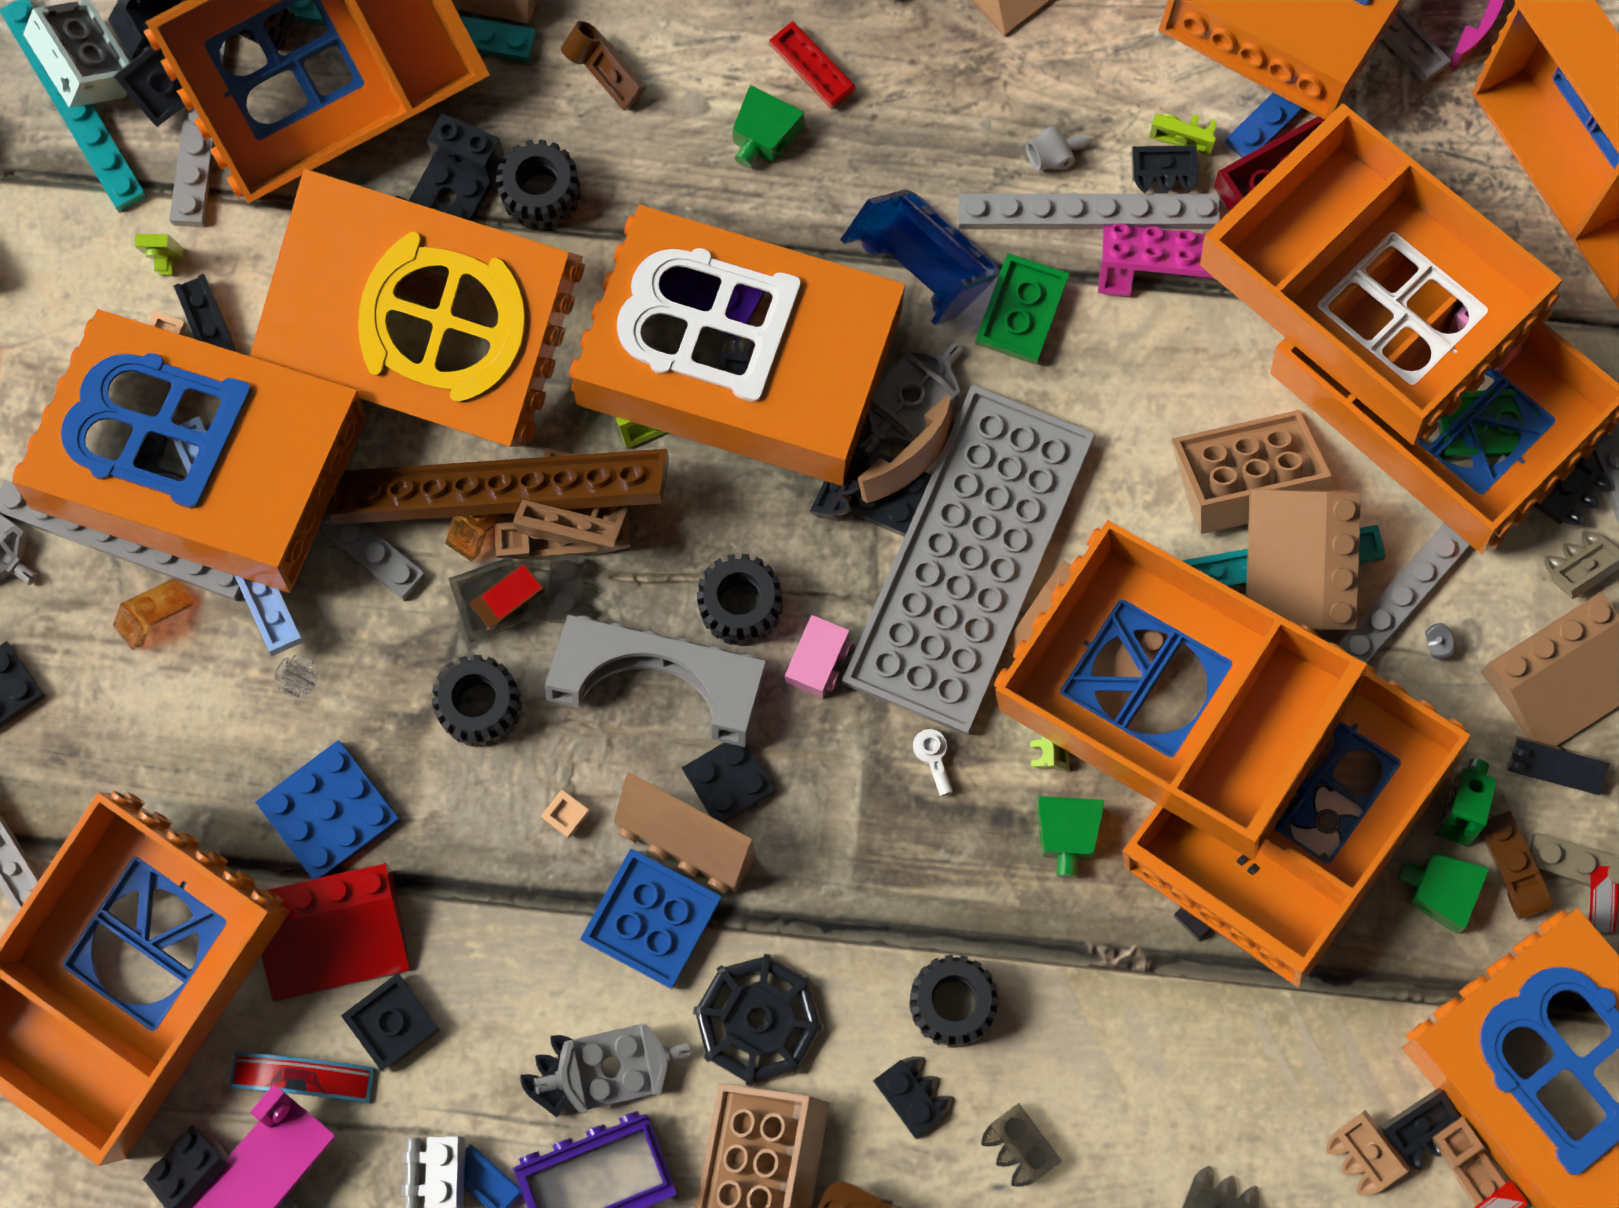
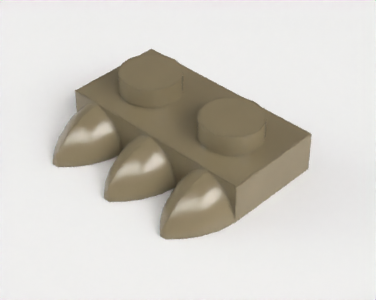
[1545,531,1619,600]

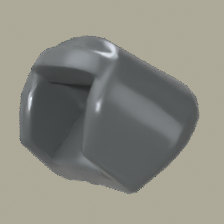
[1425,623,1455,659]

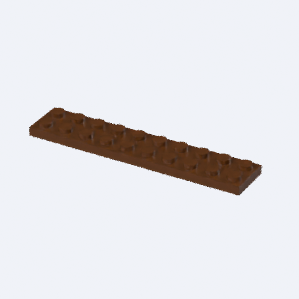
[329,449,669,525]

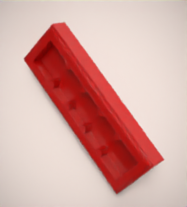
[769,21,856,110]

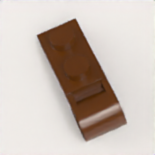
[561,21,647,111]
[1480,811,1553,920]

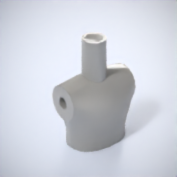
[1026,126,1088,171]

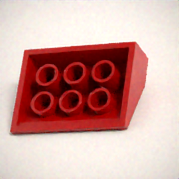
[261,863,411,1002]

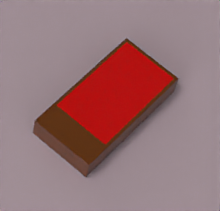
[469,563,545,631]

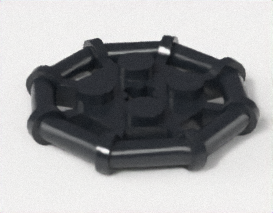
[693,953,824,1086]

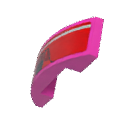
[1448,0,1504,69]

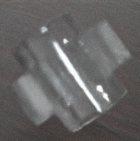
[275,654,318,698]

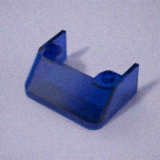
[840,190,1000,326]

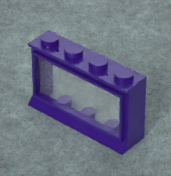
[513,1111,679,1208]

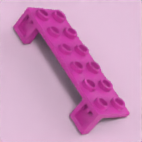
[1098,223,1214,297]
[189,1084,335,1208]

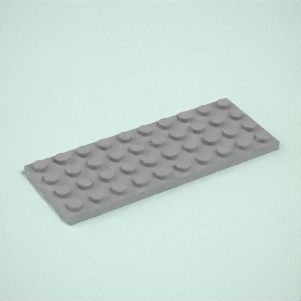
[842,385,1095,736]

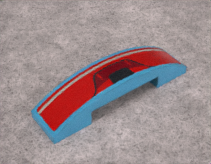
[230,1052,375,1104]

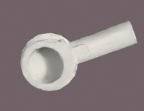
[913,729,953,797]

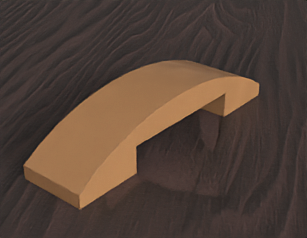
[858,395,955,503]
[494,513,631,559]
[1432,1117,1505,1206]

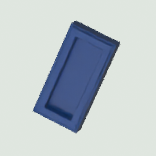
[464,1144,522,1208]

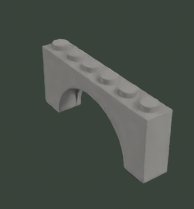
[545,615,766,747]

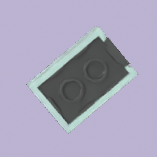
[24,0,130,108]

